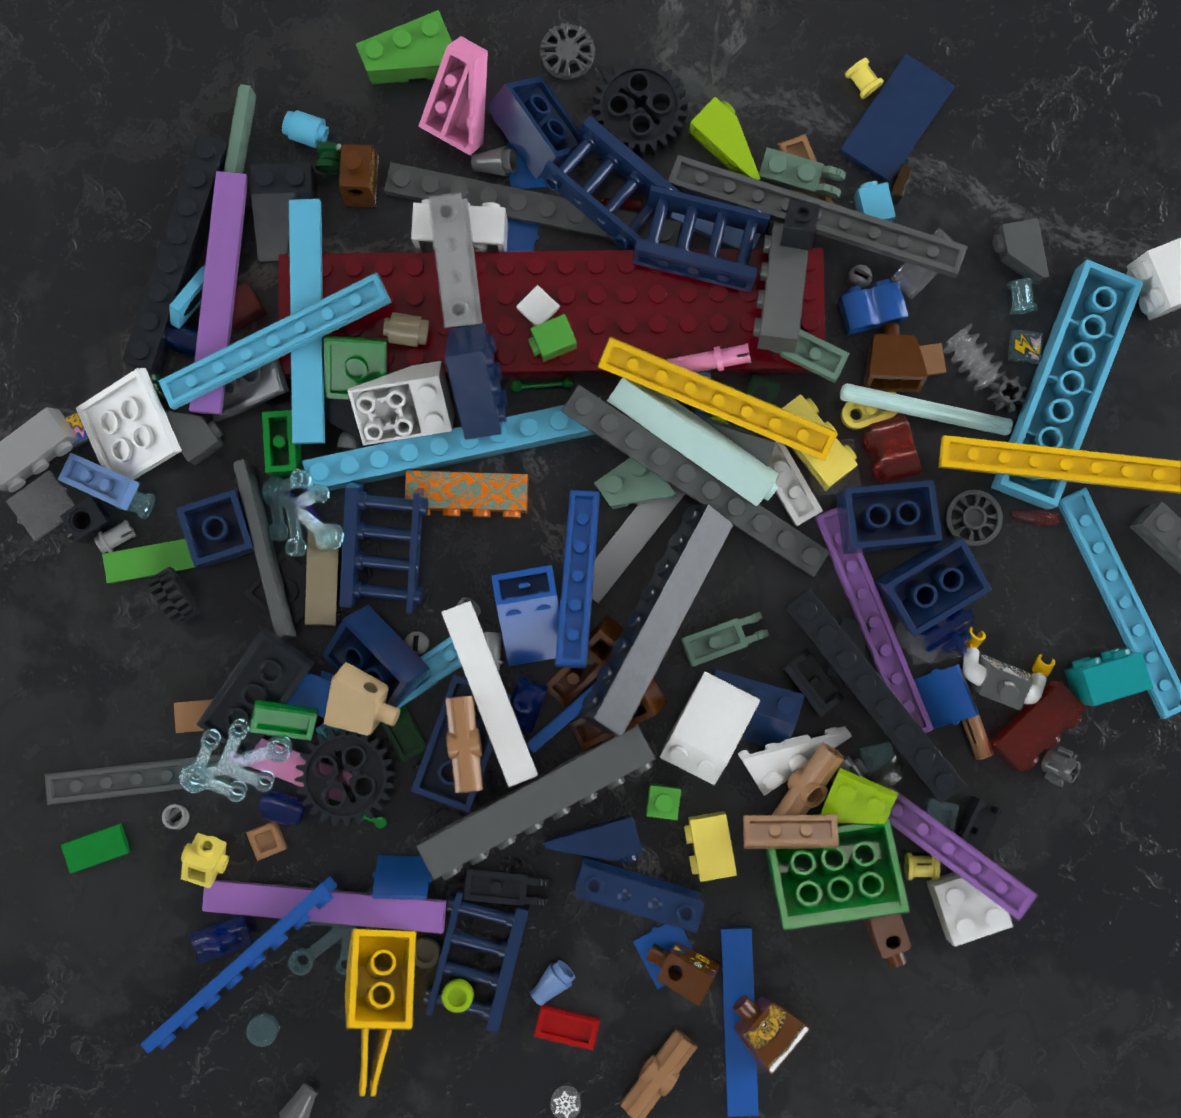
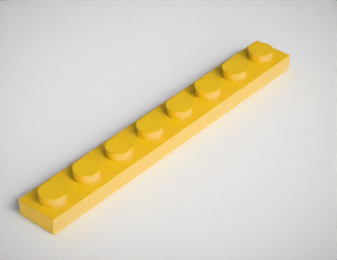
[598,337,838,461]
[939,435,1181,494]

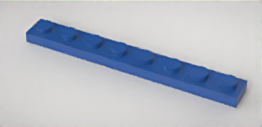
[140,876,338,1054]

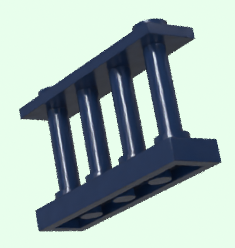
[540,116,680,250]
[632,185,770,293]
[339,481,429,614]
[574,856,705,933]
[423,888,530,1033]

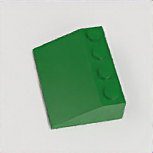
[765,819,909,931]

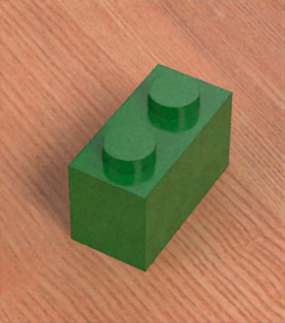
[262,410,303,477]

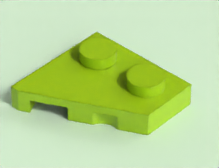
[820,768,898,824]

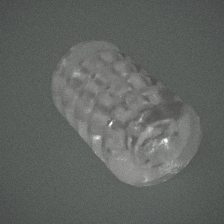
[943,323,1008,392]

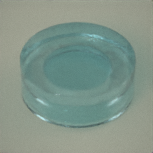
[246,1013,279,1047]

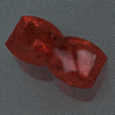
[864,415,922,484]

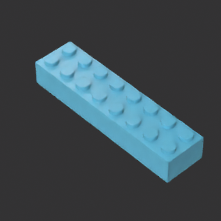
[991,260,1144,510]

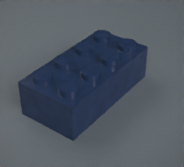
[411,674,513,812]

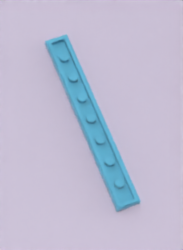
[289,199,325,444]
[158,273,392,410]
[1058,487,1181,719]

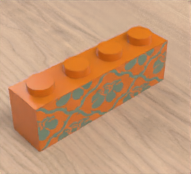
[405,471,529,518]

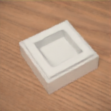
[516,285,560,326]

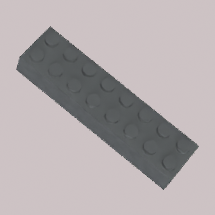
[416,724,655,880]

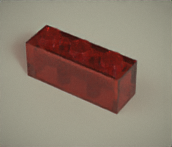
[989,681,1087,772]

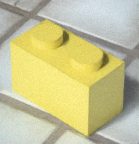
[684,811,737,882]

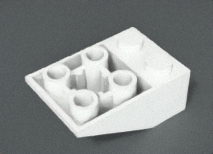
[348,361,455,446]

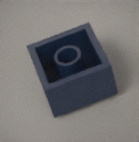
[176,489,255,568]

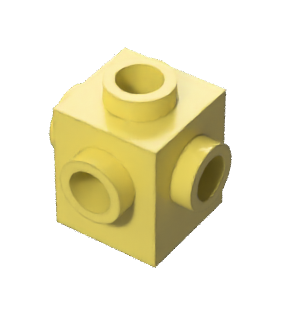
[181,833,229,889]

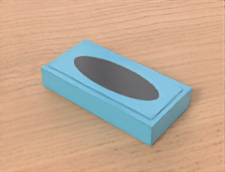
[169,266,205,329]

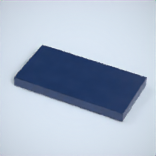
[839,53,955,184]

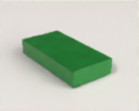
[249,700,317,741]
[61,823,131,874]

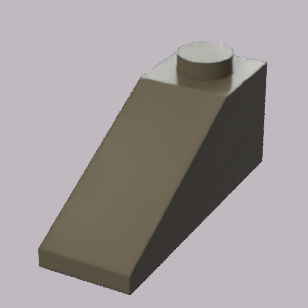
[305,527,339,626]

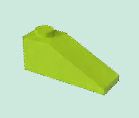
[689,97,760,180]

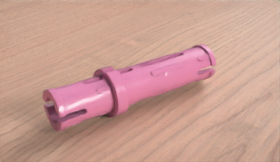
[666,343,751,372]

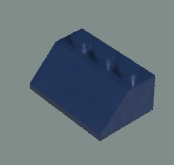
[486,76,581,179]
[875,535,992,637]
[322,605,430,708]
[711,669,805,747]

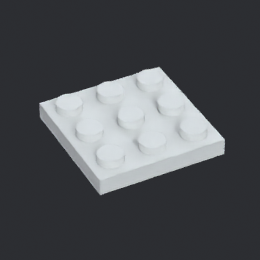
[76,368,182,480]

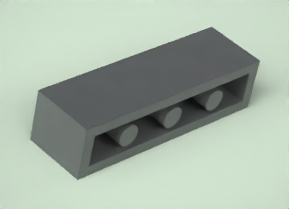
[753,223,808,353]
[1129,502,1181,575]

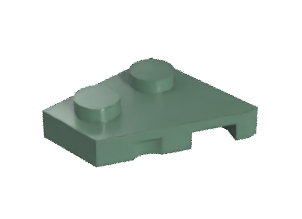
[594,457,677,509]

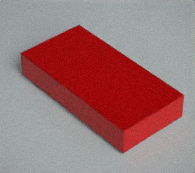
[534,1005,600,1051]

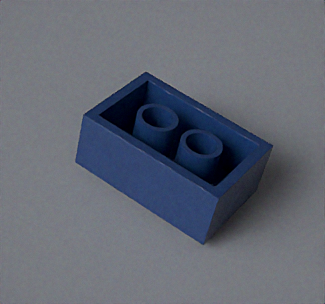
[445,324,508,440]
[836,480,942,554]

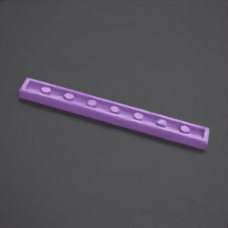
[189,171,249,415]
[814,507,934,733]
[202,879,446,934]

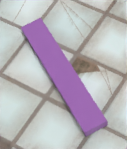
[879,780,1038,920]

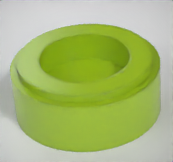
[442,979,474,1013]

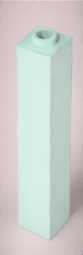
[607,378,779,506]

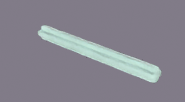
[840,383,1013,436]

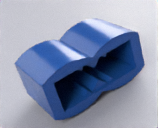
[838,279,908,335]

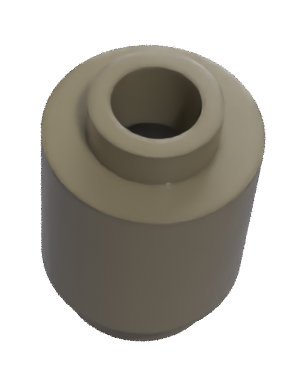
[383,312,429,347]

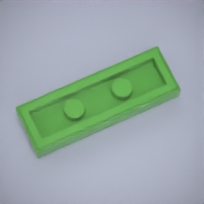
[102,539,199,584]

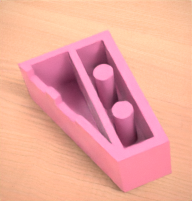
[418,36,488,155]

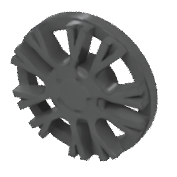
[540,23,595,80]
[945,490,1003,546]

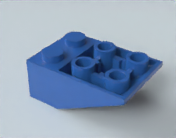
[491,565,560,666]

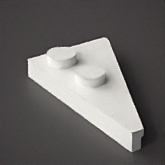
[738,726,852,796]

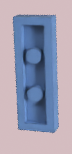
[58,453,140,511]

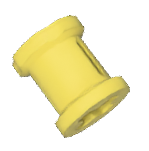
[845,57,884,99]
[904,852,940,880]

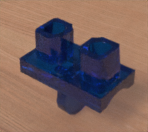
[921,608,975,655]
[510,676,548,734]
[189,915,253,964]

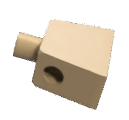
[324,662,400,735]

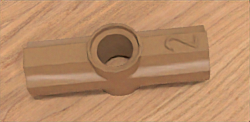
[446,695,483,793]
[772,742,844,815]
[620,1029,698,1118]

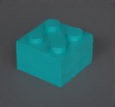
[1063,648,1154,706]

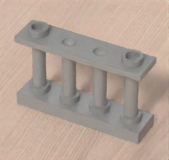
[429,193,483,327]

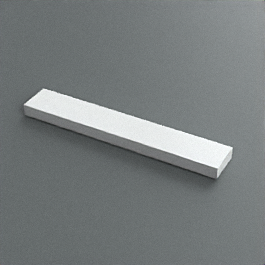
[441,601,538,787]

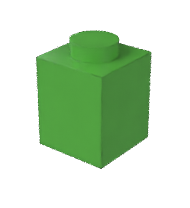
[528,314,577,362]
[645,782,681,820]

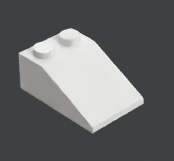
[660,671,760,785]

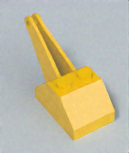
[345,929,416,1097]

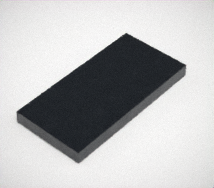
[196,627,315,760]

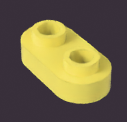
[841,392,898,430]

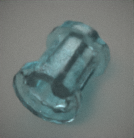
[1007,278,1038,314]
[115,491,155,519]

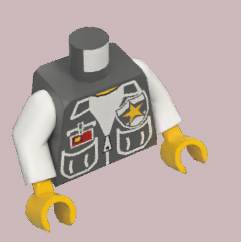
[961,627,1055,710]

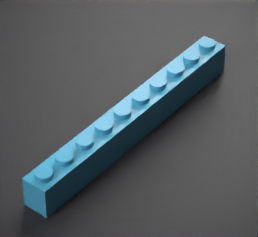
[302,397,601,494]

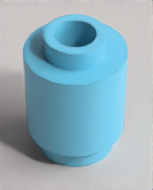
[282,110,329,148]

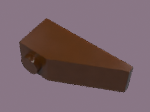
[543,615,624,707]
[568,678,667,751]

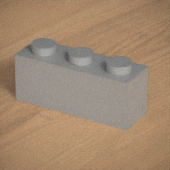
[0,407,79,492]

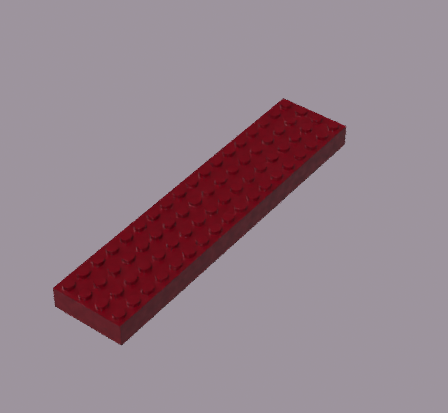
[279,248,825,381]

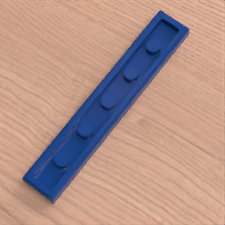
[555,490,601,669]
[720,927,759,1117]

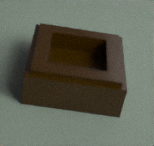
[890,165,912,205]

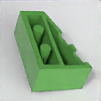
[356,10,452,84]

